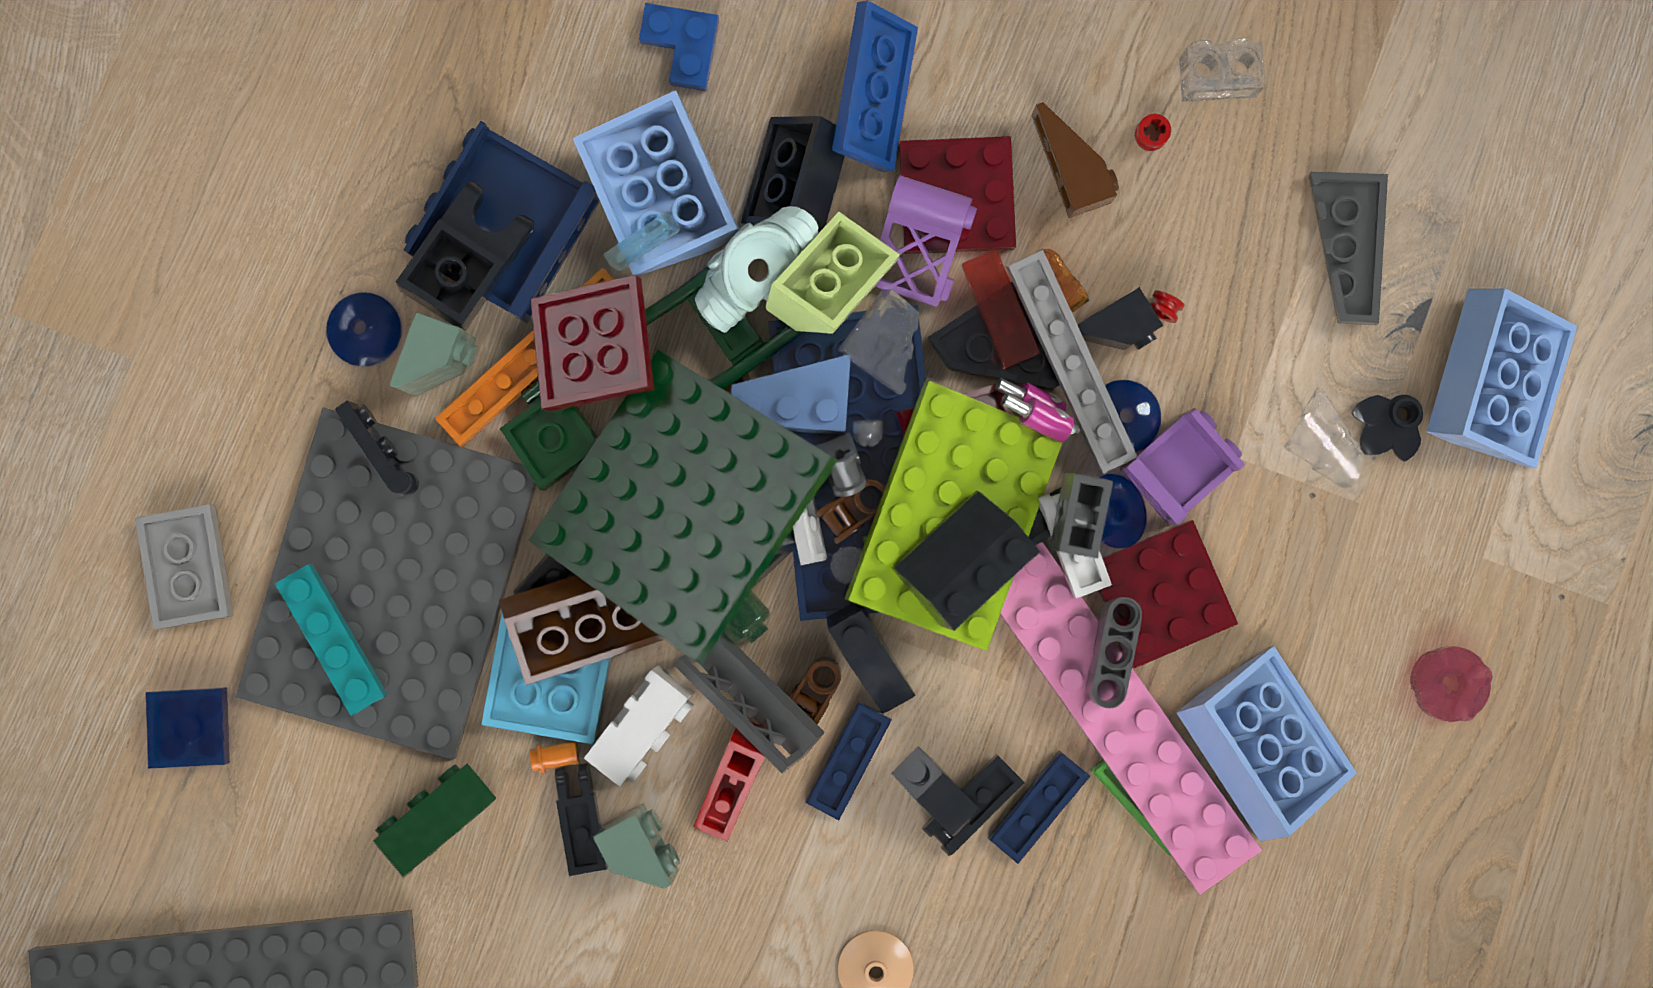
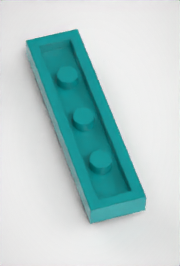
[275,564,388,716]

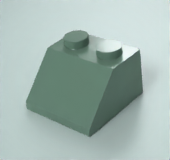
[389,313,478,396]

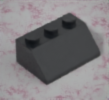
[741,116,845,234]
[891,490,1040,631]

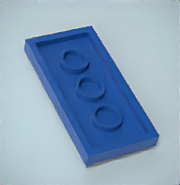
[832,0,918,172]

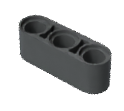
[1086,597,1142,708]

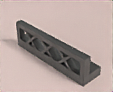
[674,632,825,774]

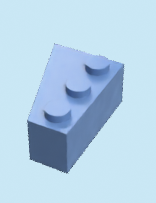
[731,354,851,435]

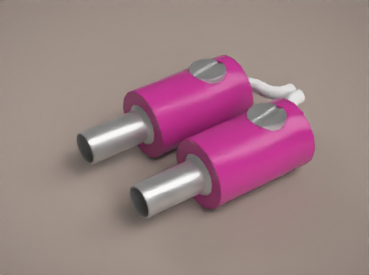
[995,378,1080,443]

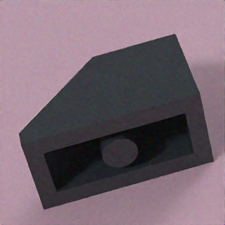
[1077,287,1163,350]
[891,746,981,837]

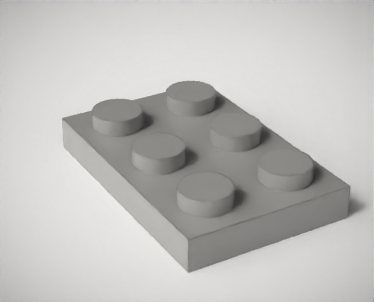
[135,504,234,630]

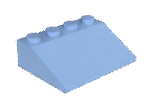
[573,90,740,276]
[1426,288,1577,468]
[1176,646,1357,841]

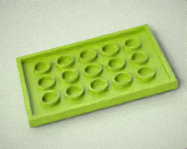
[845,381,1063,651]

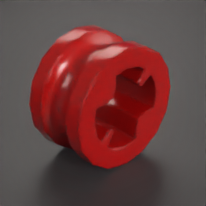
[1135,113,1172,151]
[1150,290,1185,323]

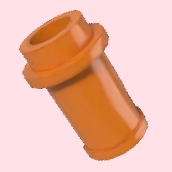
[530,741,579,774]

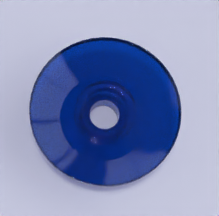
[326,292,402,367]
[1105,380,1161,452]
[1099,474,1147,549]

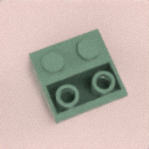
[593,803,680,889]

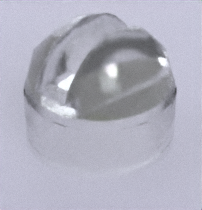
[852,420,883,447]

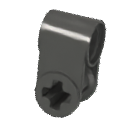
[814,432,866,497]

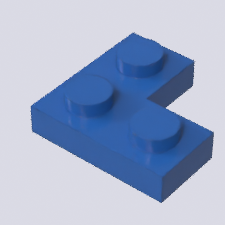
[639,3,719,91]

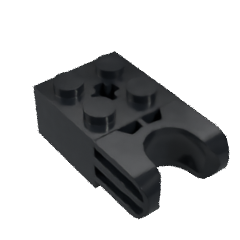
[396,181,534,331]

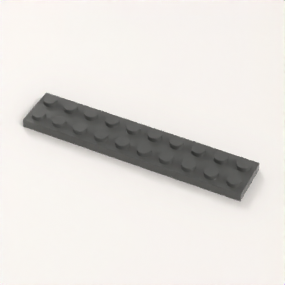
[28,910,419,988]

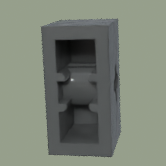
[1049,473,1113,559]

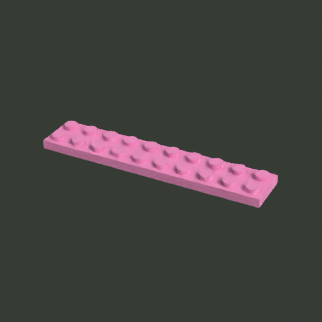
[1000,542,1262,895]

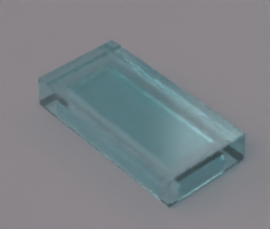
[603,211,681,272]

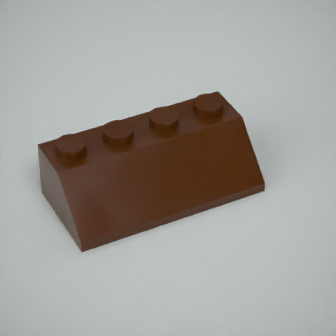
[499,575,665,685]

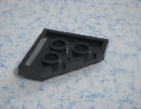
[928,282,1060,390]

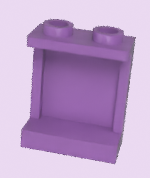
[1120,408,1245,526]

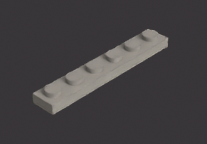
[1006,250,1137,474]

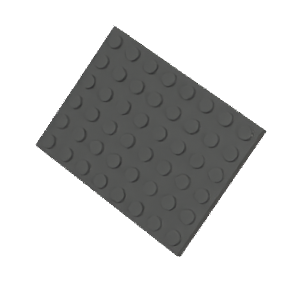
[235,407,537,760]

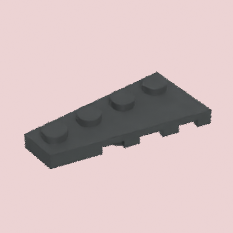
[1309,172,1388,325]

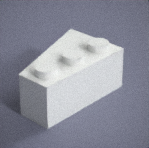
[584,665,694,787]

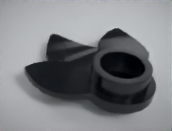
[1351,395,1423,462]

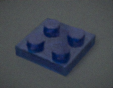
[146,687,230,769]

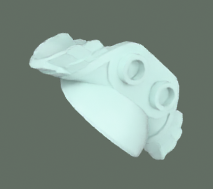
[695,206,819,332]

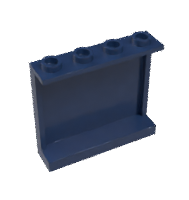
[404,121,600,324]

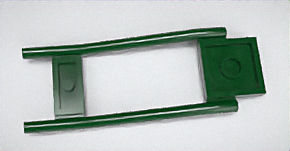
[500,266,803,491]

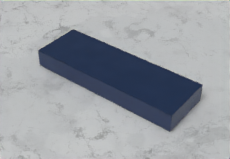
[805,701,892,821]
[988,750,1090,864]

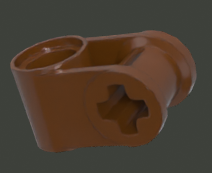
[814,480,885,545]
[789,657,841,725]

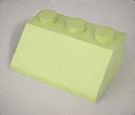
[765,212,900,334]

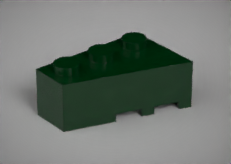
[373,763,497,879]

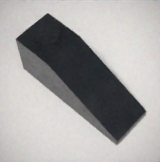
[827,602,916,714]

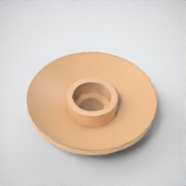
[838,930,914,988]

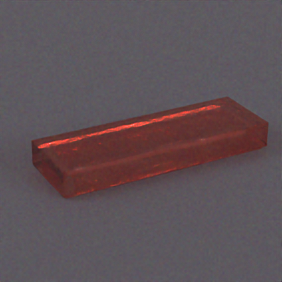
[961,249,1040,369]

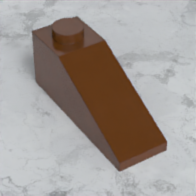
[1031,102,1119,218]

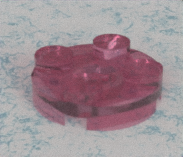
[1410,646,1493,722]

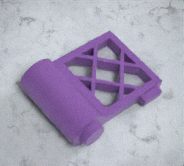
[874,175,977,307]

